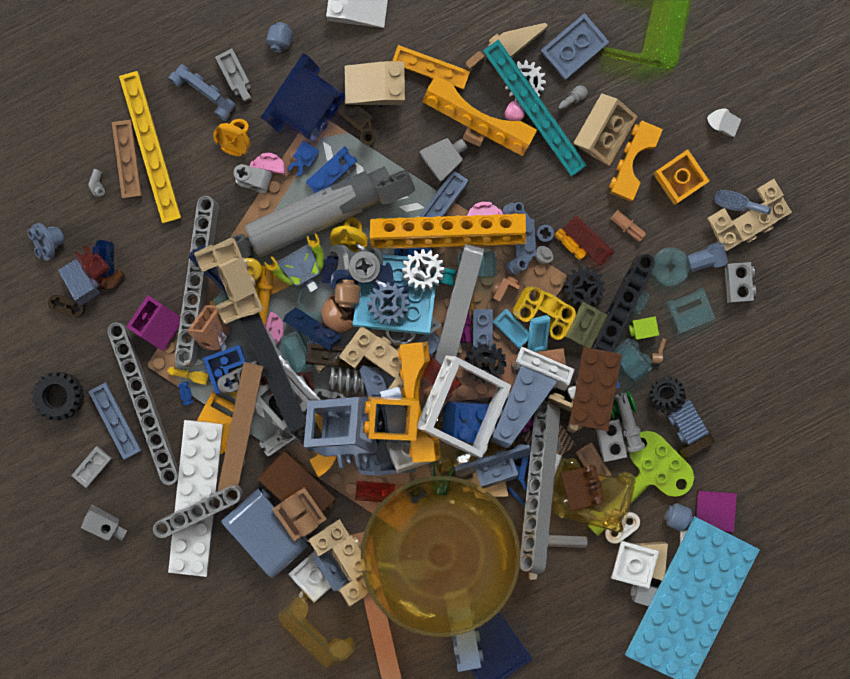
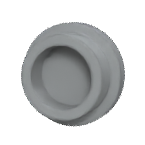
[535,246,553,265]

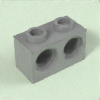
[724,262,756,303]
[596,419,629,462]

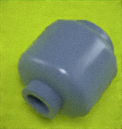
[266,22,293,53]
[664,503,694,531]

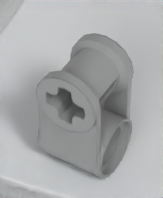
[233,164,273,193]

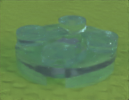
[651,247,690,286]

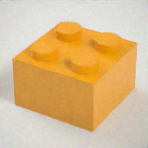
[653,149,709,205]

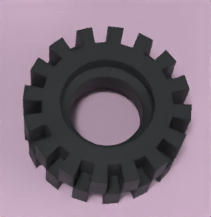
[649,376,686,414]

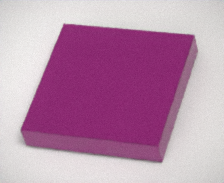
[695,490,737,532]

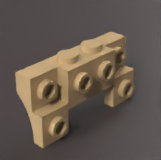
[707,179,792,251]
[194,238,263,324]
[339,326,404,398]
[308,519,380,606]

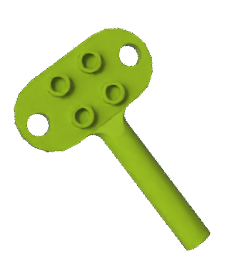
[588,431,694,536]

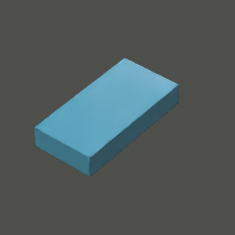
[493,309,529,349]
[527,315,551,352]

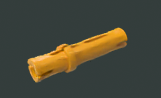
[258,266,273,325]

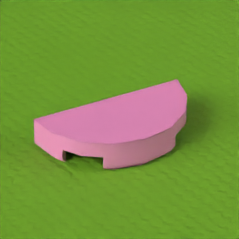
[250,153,286,175]
[467,202,503,216]
[266,311,284,345]

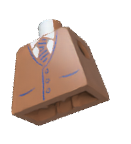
[188,305,230,352]

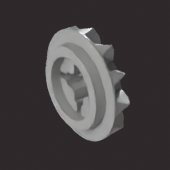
[349,251,380,282]

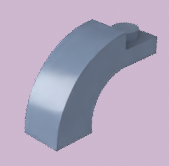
[379,387,406,443]

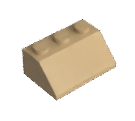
[573,93,638,166]

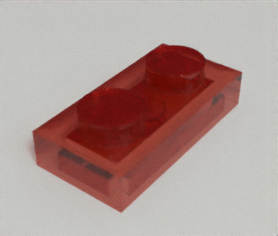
[355,481,395,504]

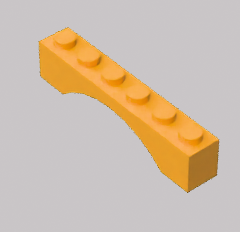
[422,75,537,156]
[398,341,441,463]

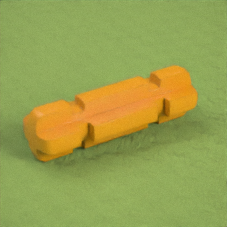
[554,229,587,260]

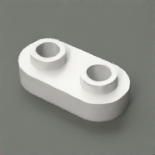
[605,512,640,543]

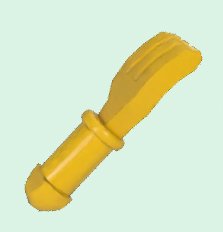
[168,367,209,385]

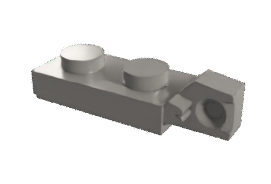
[215,49,252,103]

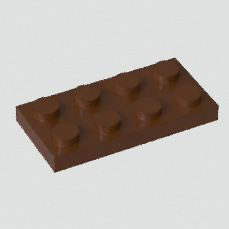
[569,347,622,431]

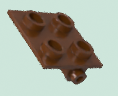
[560,464,606,511]

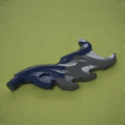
[329,244,409,294]

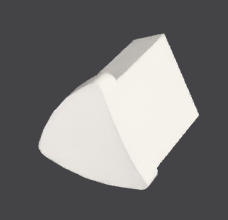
[707,108,741,137]

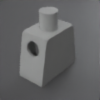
[419,138,468,183]
[81,504,127,541]

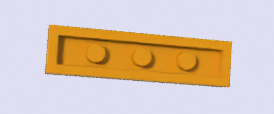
[393,45,470,90]

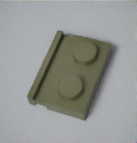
[566,302,607,348]

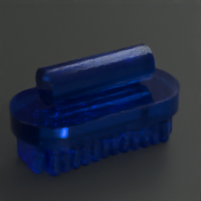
[93,240,115,277]

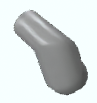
[88,169,105,197]

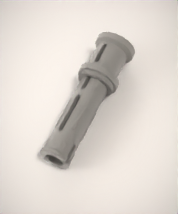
[615,393,645,452]

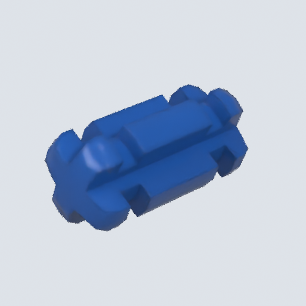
[178,381,193,405]

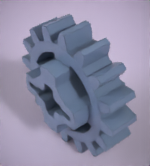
[367,282,410,325]

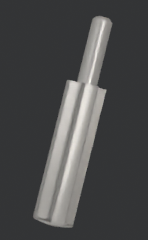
[548,535,588,548]

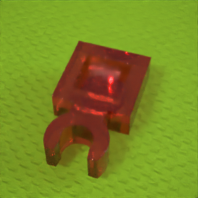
[75,246,109,280]

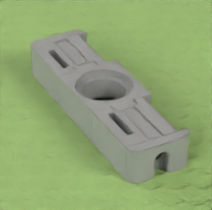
[259,416,317,457]

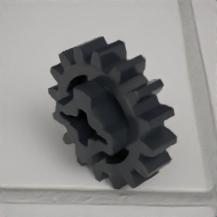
[563,266,605,307]
[464,341,506,383]

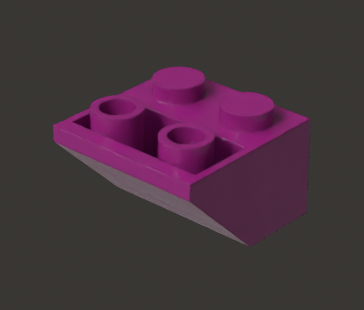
[126,295,181,352]

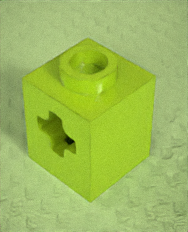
[628,316,659,340]

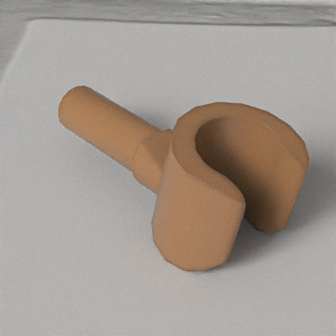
[651,338,667,364]

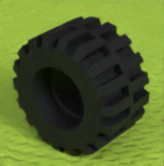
[31,372,84,421]

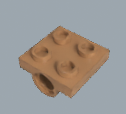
[272,487,327,541]

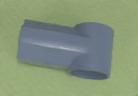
[687,243,728,272]

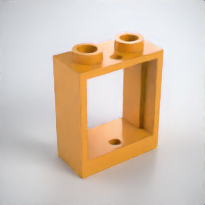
[363,396,419,441]

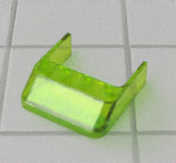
[601,0,691,69]

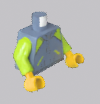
[264,233,324,293]

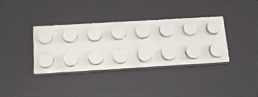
[168,420,224,577]

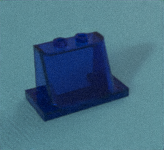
[260,53,345,143]

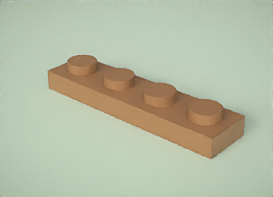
[112,120,142,199]

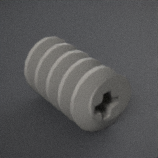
[329,367,367,395]

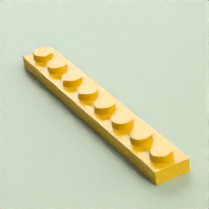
[119,71,182,224]

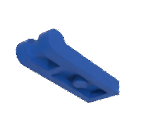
[306,146,358,193]

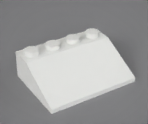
[326,0,388,28]

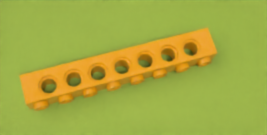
[370,213,526,249]

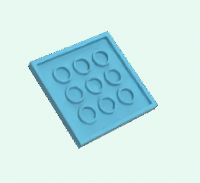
[353,253,439,335]

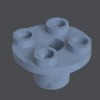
[28,223,64,261]

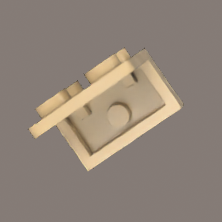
[545,393,582,433]

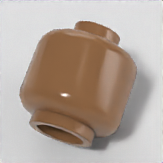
[334,280,361,308]

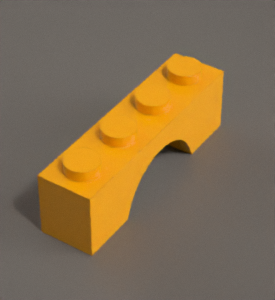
[609,121,663,202]

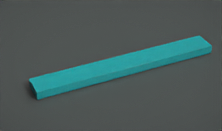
[483,39,587,177]

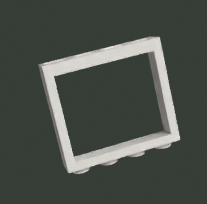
[417,355,511,457]

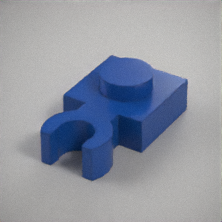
[288,140,319,176]

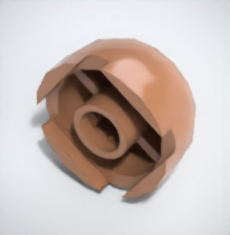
[321,294,355,333]

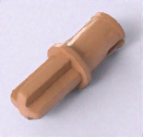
[610,210,646,242]

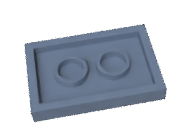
[540,13,609,80]

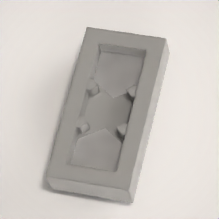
[71,446,112,488]

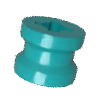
[438,268,457,286]

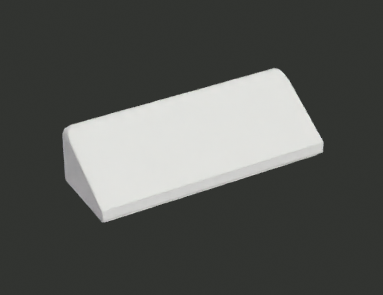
[513,346,575,391]

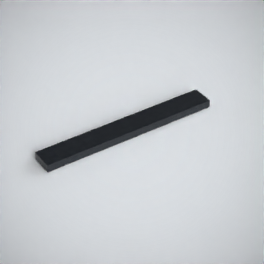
[240,312,306,434]

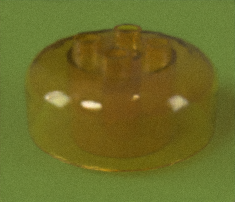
[361,476,520,637]

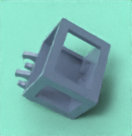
[304,397,378,468]

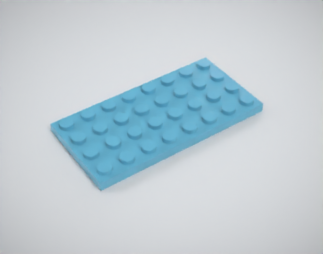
[625,516,760,679]

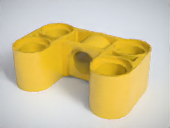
[513,286,576,340]

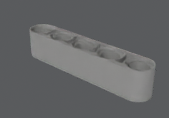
[153,484,243,538]

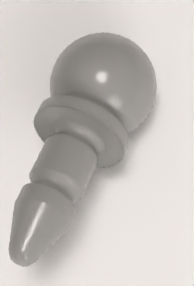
[558,85,588,109]

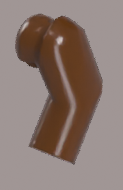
[97,269,125,290]

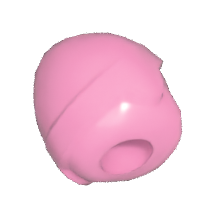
[505,100,525,121]

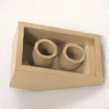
[344,61,405,105]

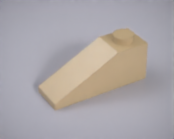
[489,23,548,58]

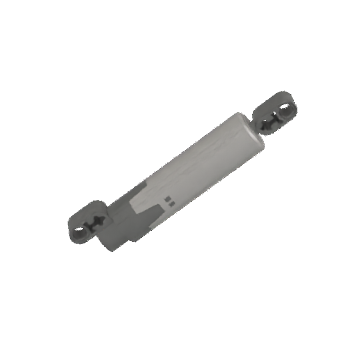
[217,166,415,258]

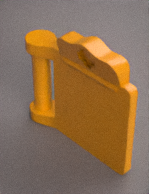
[197,390,235,454]

